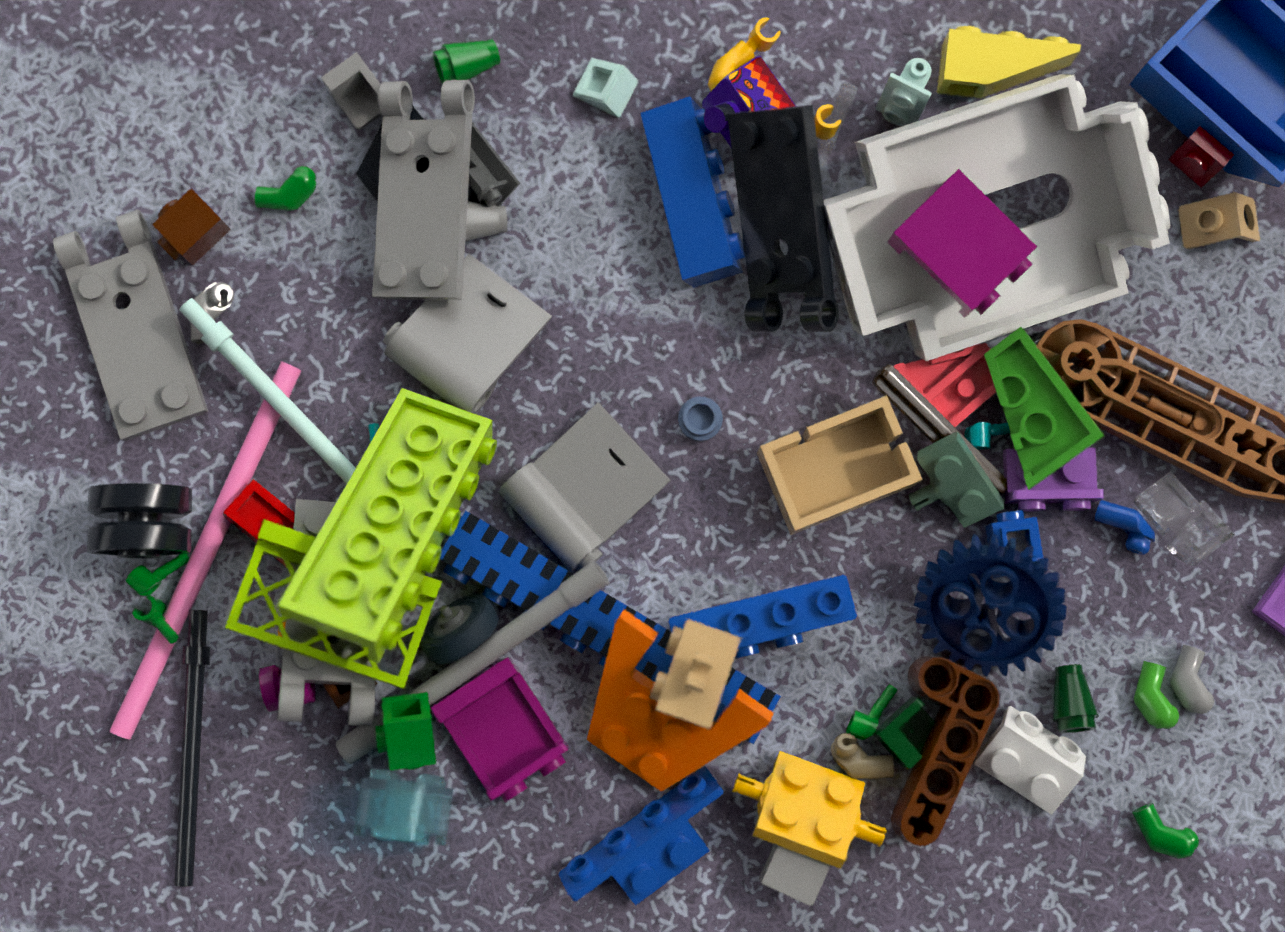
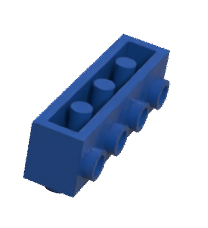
[640,96,745,288]

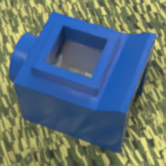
[985,510,1043,579]

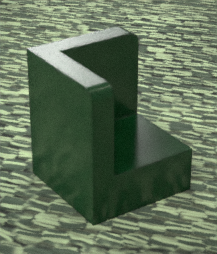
[873,696,935,769]

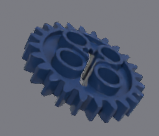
[914,534,1067,676]

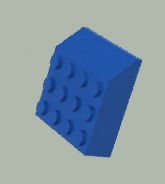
[1129,0,1285,187]

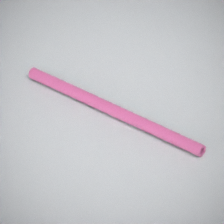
[109,362,301,740]

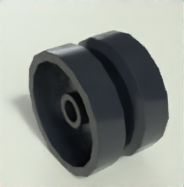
[87,483,192,559]

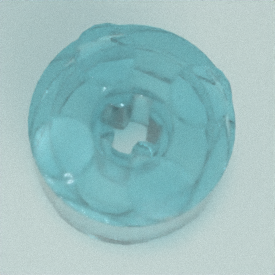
[353,769,453,846]

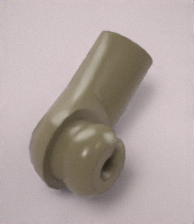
[831,733,894,779]

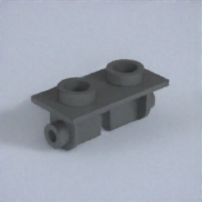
[469,122,520,207]

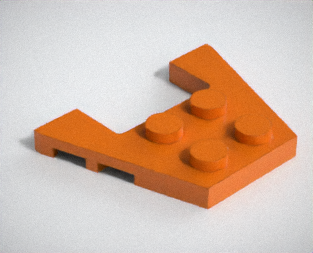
[586,610,774,792]

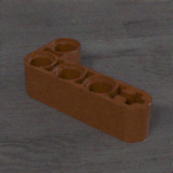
[891,656,1000,846]

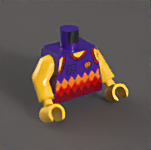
[702,17,841,147]

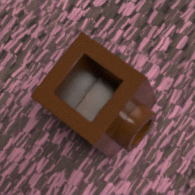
[152,188,231,265]

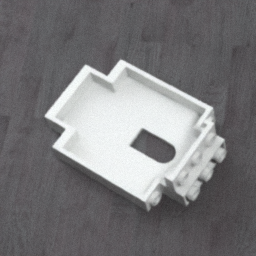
[824,74,1170,361]

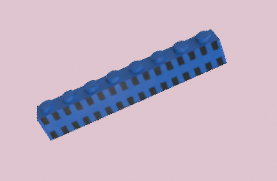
[440,510,781,747]

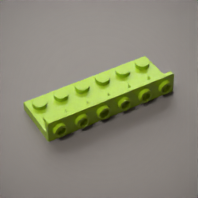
[278,388,497,663]

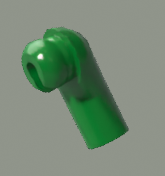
[255,166,317,211]
[1132,803,1199,859]

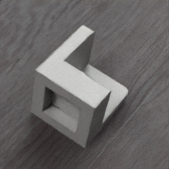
[321,52,382,130]
[758,844,831,906]

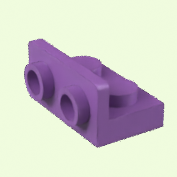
[1003,448,1104,512]

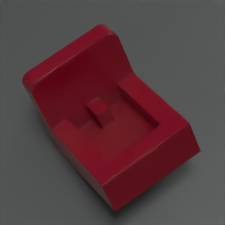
[1168,126,1234,188]

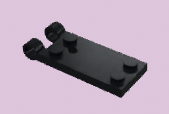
[727,105,839,332]

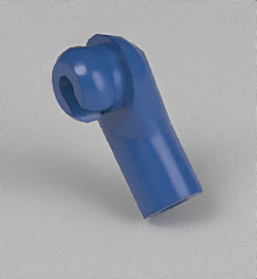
[1095,500,1155,555]

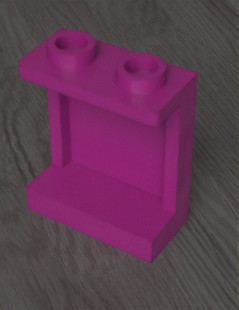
[887,169,1037,318]
[430,657,570,803]

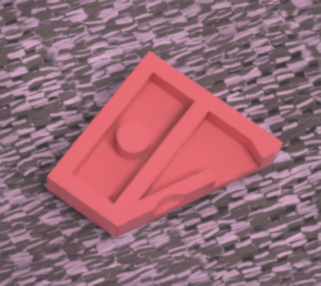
[893,343,996,427]

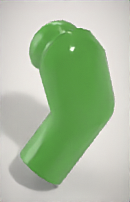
[1134,661,1179,729]

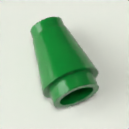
[433,39,500,85]

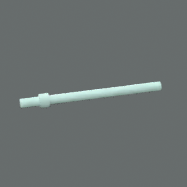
[179,298,356,484]

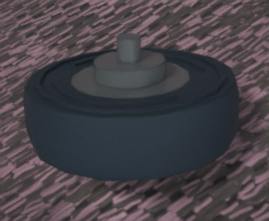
[420,594,499,664]

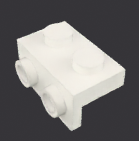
[974,706,1086,815]

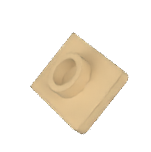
[1178,192,1260,249]

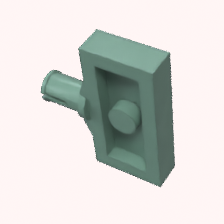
[909,431,1004,528]

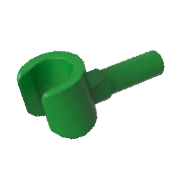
[126,554,189,596]
[132,595,179,644]
[846,684,898,740]

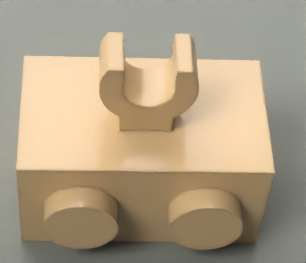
[650,619,741,729]

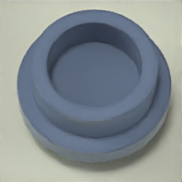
[678,397,723,442]

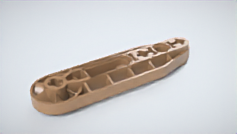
[1036,319,1285,504]

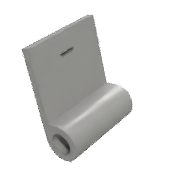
[383,254,552,414]
[498,402,671,572]

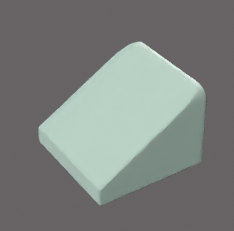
[573,58,638,117]

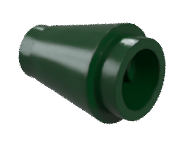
[1053,664,1099,733]

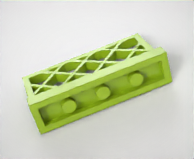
[225,520,442,689]

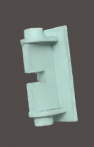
[875,58,932,126]

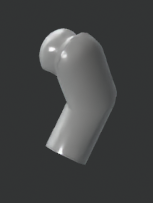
[191,282,234,343]
[1170,645,1214,714]

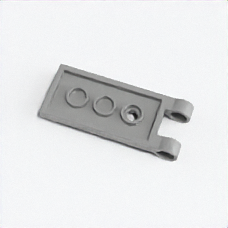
[372,80,475,300]
[53,209,209,441]
[277,499,375,726]

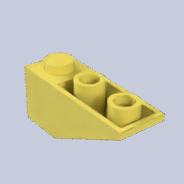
[937,26,1081,98]

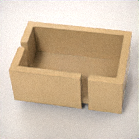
[757,396,923,535]

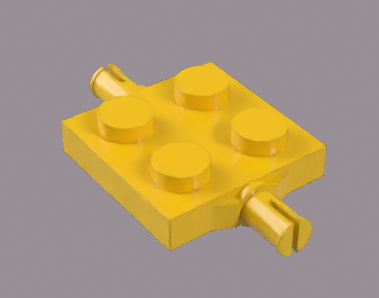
[732,751,887,869]

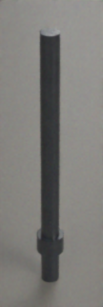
[174,610,211,887]

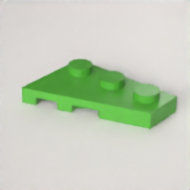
[984,327,1105,490]

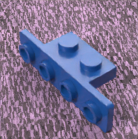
[669,575,857,659]
[558,766,724,906]

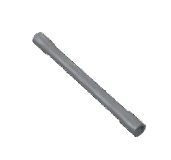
[336,561,609,764]

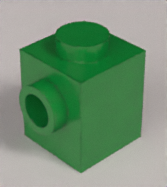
[375,692,437,771]

